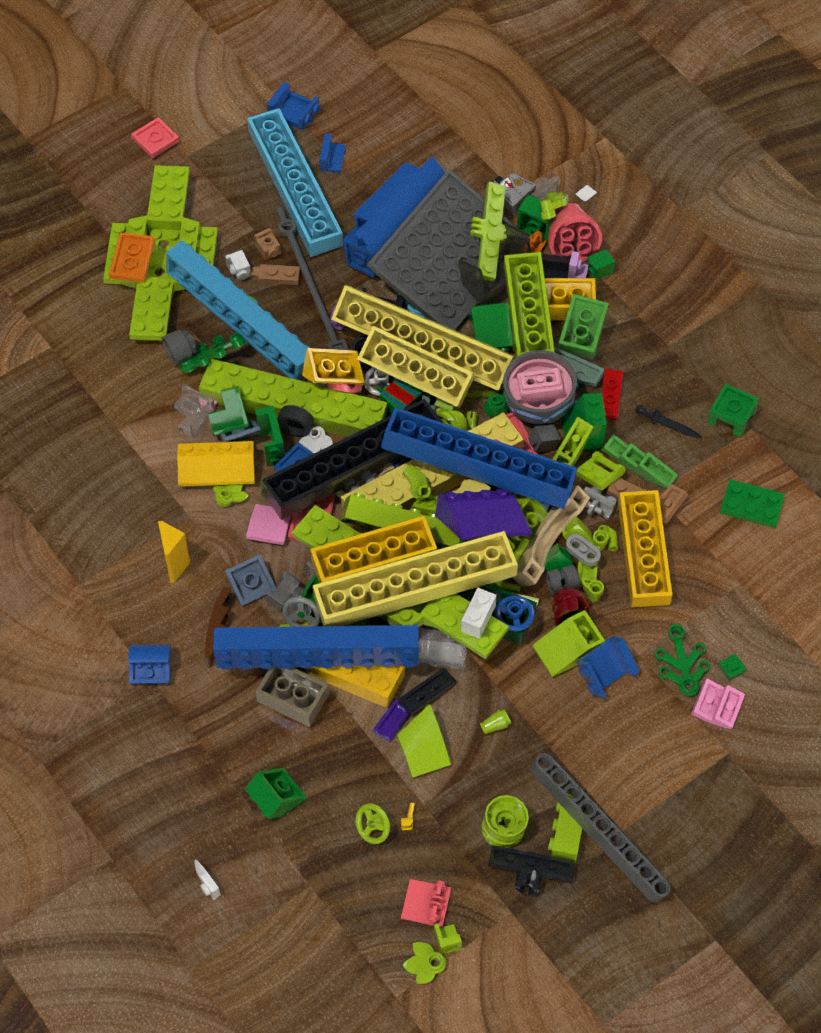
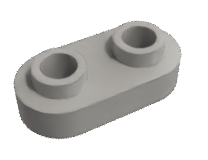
[566,534,601,566]

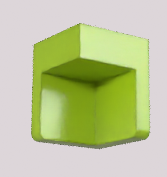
[562,516,593,548]
[434,923,462,954]

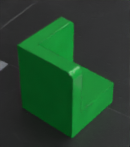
[587,250,615,281]
[545,543,573,571]

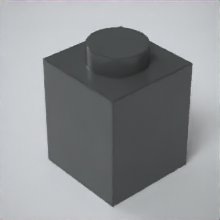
[528,425,561,453]

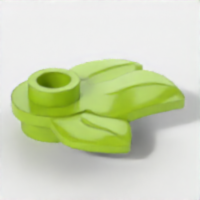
[213,484,249,507]
[403,942,446,984]

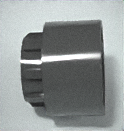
[161,329,197,366]

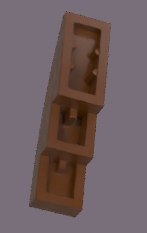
[205,586,232,668]

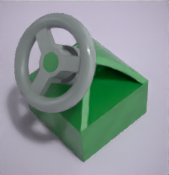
[282,574,323,627]

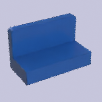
[320,133,345,173]

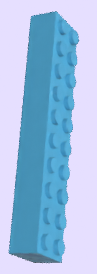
[166,240,310,381]

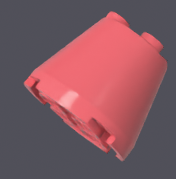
[548,203,602,263]

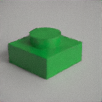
[718,653,747,681]

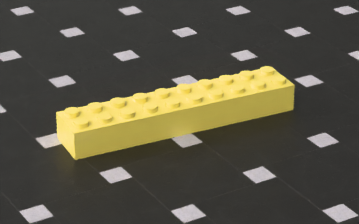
[331,285,516,391]
[341,413,524,534]
[313,531,518,626]

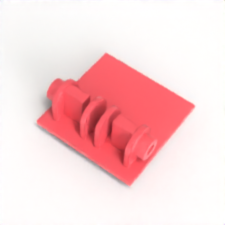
[401,879,451,928]

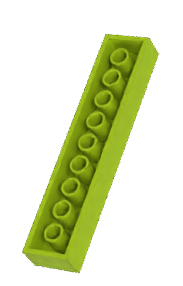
[199,358,388,437]

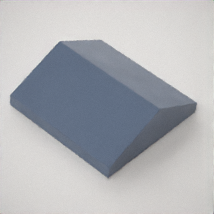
[219,419,260,442]
[225,555,276,606]

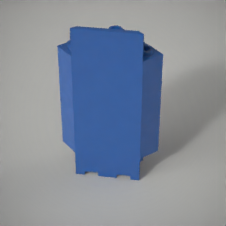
[343,156,446,278]

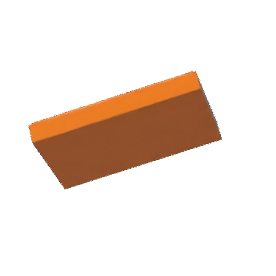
[109,233,156,283]

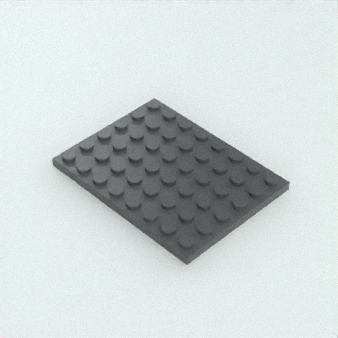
[366,169,529,330]

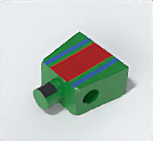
[376,379,422,415]

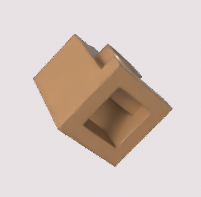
[254,228,281,260]

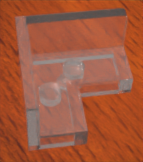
[174,384,215,438]

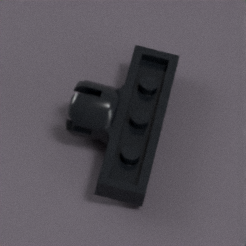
[488,845,575,896]

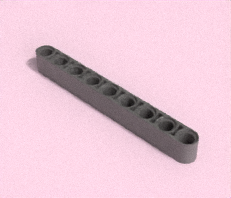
[530,753,670,903]

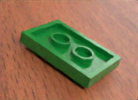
[720,479,785,529]

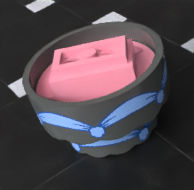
[503,350,577,426]

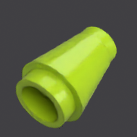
[480,709,511,734]

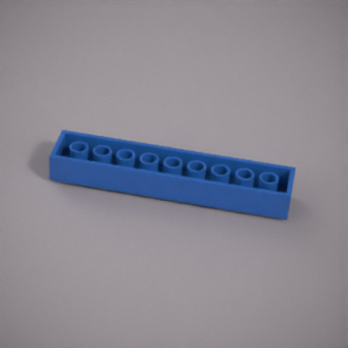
[381,407,578,509]
[213,625,419,670]

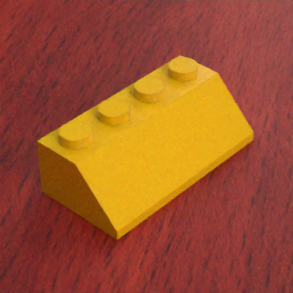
[545,278,596,320]
[177,441,255,486]

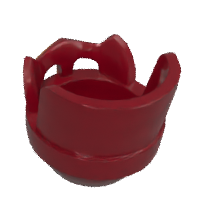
[551,587,590,627]

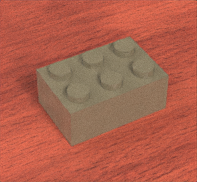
[255,667,329,727]

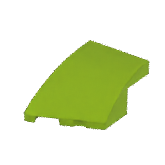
[396,704,451,778]

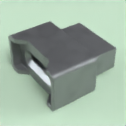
[264,570,304,614]

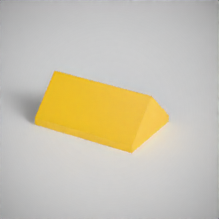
[302,348,365,385]
[158,521,190,584]

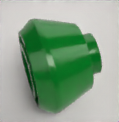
[484,394,509,418]

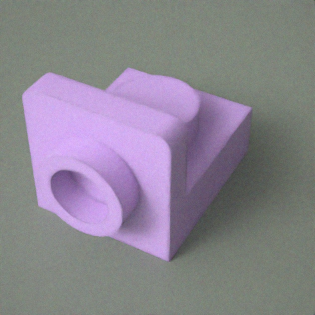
[568,251,588,278]

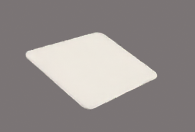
[576,185,597,202]

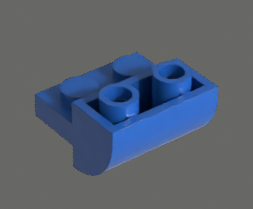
[128,644,171,684]

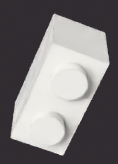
[461,588,496,639]

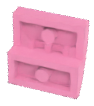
[246,504,292,545]
[691,678,745,729]

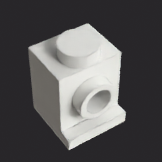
[225,250,251,281]

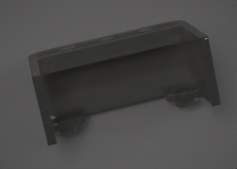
[458,224,531,306]

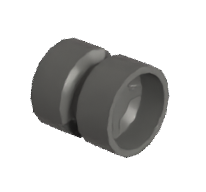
[546,565,580,596]

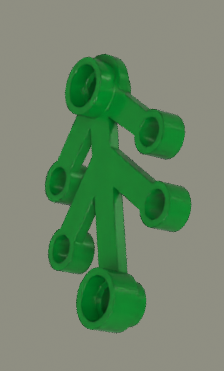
[179,333,246,374]
[654,624,710,696]

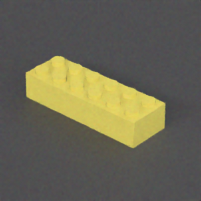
[357,326,476,408]

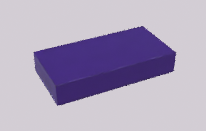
[373,699,410,743]

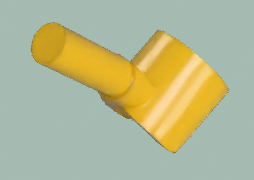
[401,803,415,830]

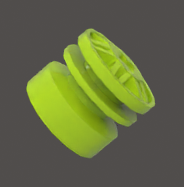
[481,795,529,848]

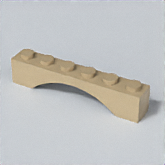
[512,485,590,587]

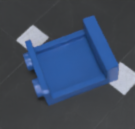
[267,82,321,131]

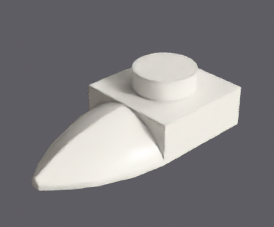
[195,860,221,900]

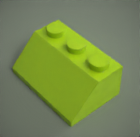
[507,493,548,553]

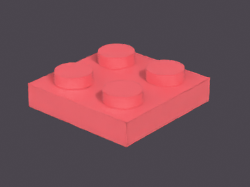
[131,117,180,159]

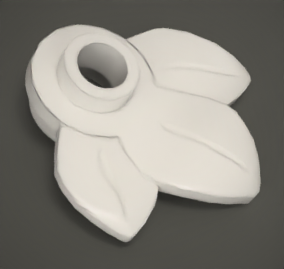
[299,426,333,453]

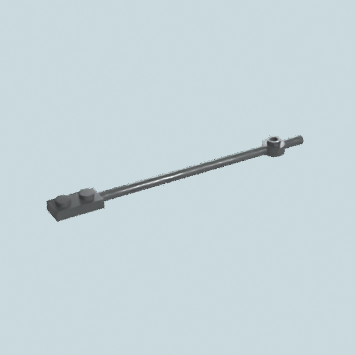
[276,206,349,350]

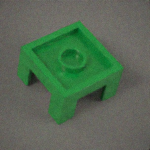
[707,384,759,438]

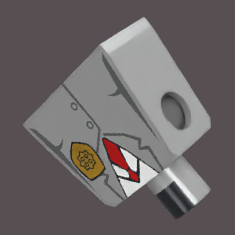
[494,174,537,216]

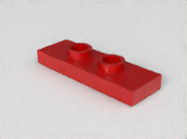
[602,369,623,420]

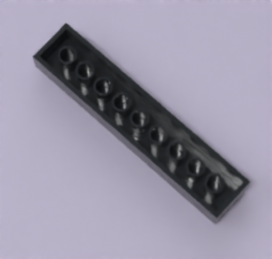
[261,399,443,520]

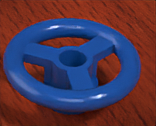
[495,596,535,632]

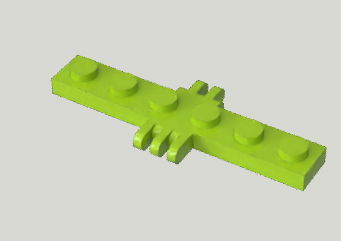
[470,181,512,282]

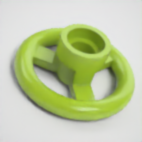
[355,803,390,844]

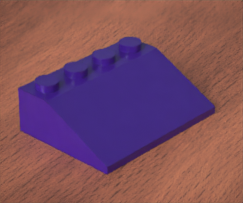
[435,489,532,540]

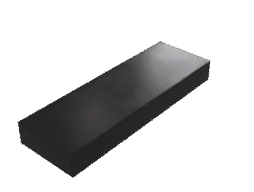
[398,667,457,716]

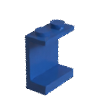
[577,635,640,698]

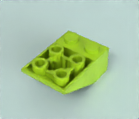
[532,610,605,678]

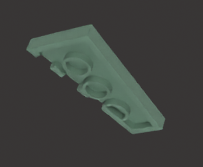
[554,347,605,387]

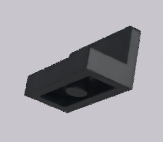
[541,254,571,278]

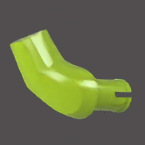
[402,464,431,500]

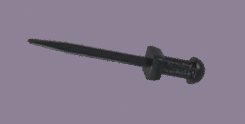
[635,405,702,439]

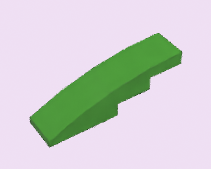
[602,434,678,489]

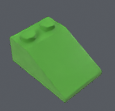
[558,294,609,360]

